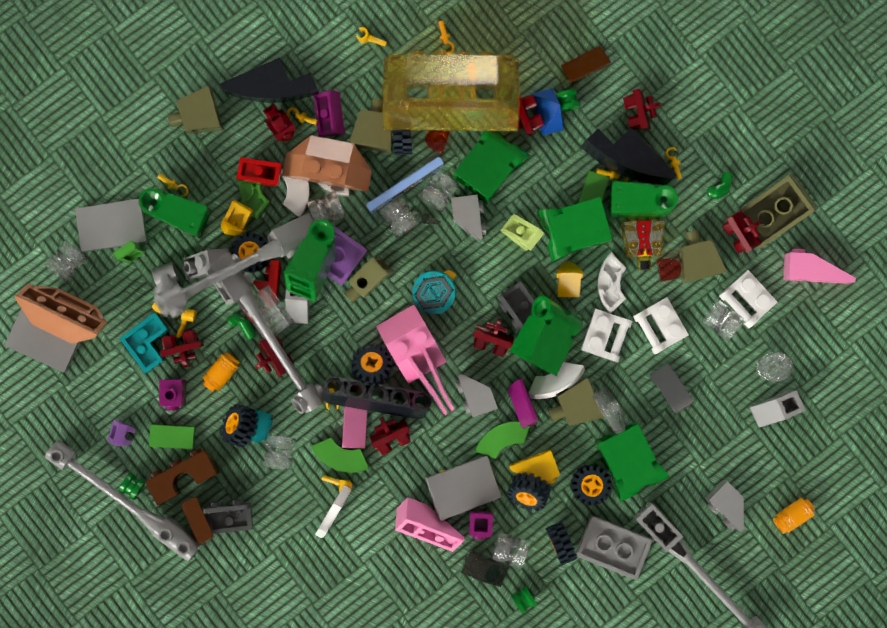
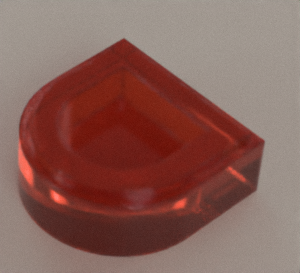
[425,128,450,153]
[656,258,681,282]

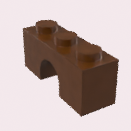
[145,448,220,506]

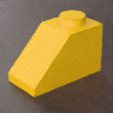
[508,450,560,484]

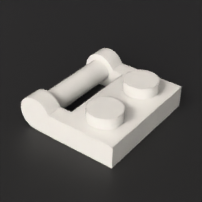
[719,270,777,329]
[633,297,689,355]
[581,309,633,363]

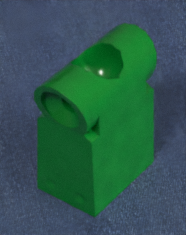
[453,122,531,204]
[609,181,678,218]
[138,188,212,239]
[537,197,613,263]
[284,219,336,302]
[509,296,583,376]
[594,422,669,502]

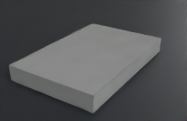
[75,199,148,252]
[4,309,80,373]
[425,455,501,521]
[576,514,653,581]

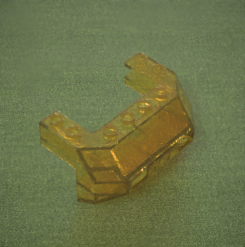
[383,51,519,131]

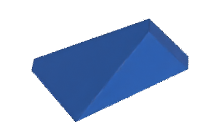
[531,88,563,136]

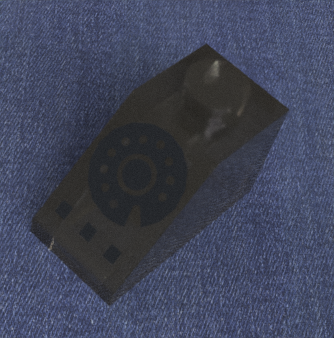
[460,548,509,587]

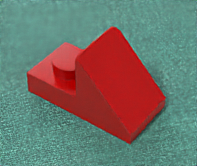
[236,158,283,187]
[253,260,282,306]

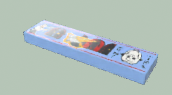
[366,157,444,214]

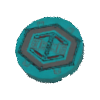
[412,270,456,314]

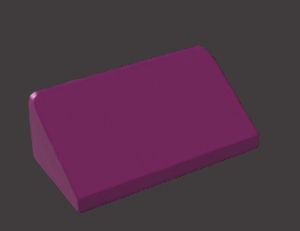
[313,90,345,137]
[508,378,538,428]

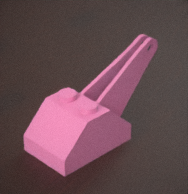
[376,305,454,415]

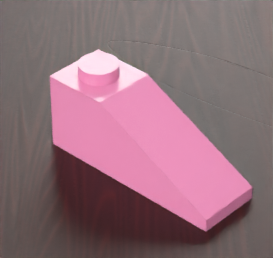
[783,249,856,284]
[395,497,464,552]

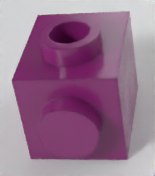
[159,380,186,411]
[469,510,493,540]

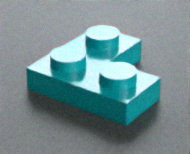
[119,312,169,374]

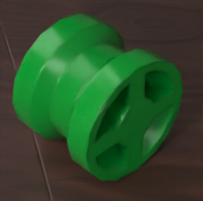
[556,89,581,112]
[119,472,146,500]
[511,586,538,614]

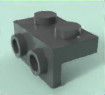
[498,281,535,331]
[203,499,253,534]

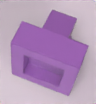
[107,419,135,447]

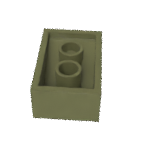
[736,173,819,249]

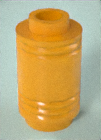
[202,351,240,392]
[773,498,815,534]

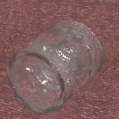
[419,171,459,212]
[307,191,346,222]
[380,197,420,238]
[45,240,87,282]
[702,300,744,340]
[756,353,792,382]
[263,434,296,470]
[491,532,529,569]

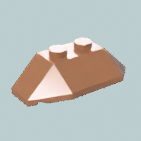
[282,136,372,192]
[15,284,107,344]

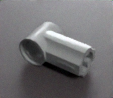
[151,262,179,287]

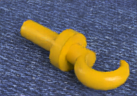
[438,21,455,55]
[286,107,318,125]
[665,147,682,180]
[596,168,629,182]
[157,173,189,198]

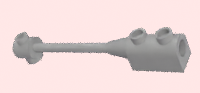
[154,213,314,318]
[203,252,324,414]
[45,440,203,562]
[634,502,768,628]

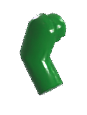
[707,172,734,199]
[227,312,257,340]

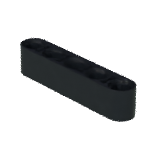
[322,377,432,419]

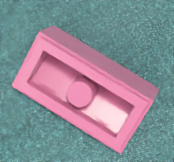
[342,407,367,448]

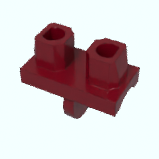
[623,89,661,131]
[506,95,545,136]
[263,104,296,142]
[722,210,762,253]
[473,318,514,357]
[160,329,204,368]
[255,336,294,378]
[369,416,411,455]

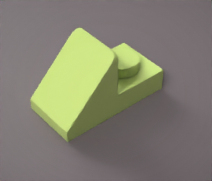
[500,214,544,251]

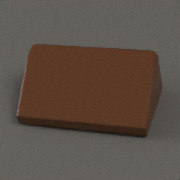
[561,46,611,85]
[181,497,214,544]

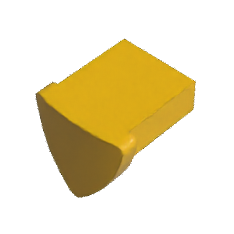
[221,200,254,236]
[556,261,584,297]

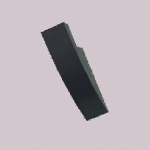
[219,57,319,103]
[581,128,677,185]

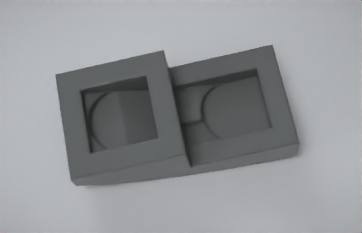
[650,363,694,415]

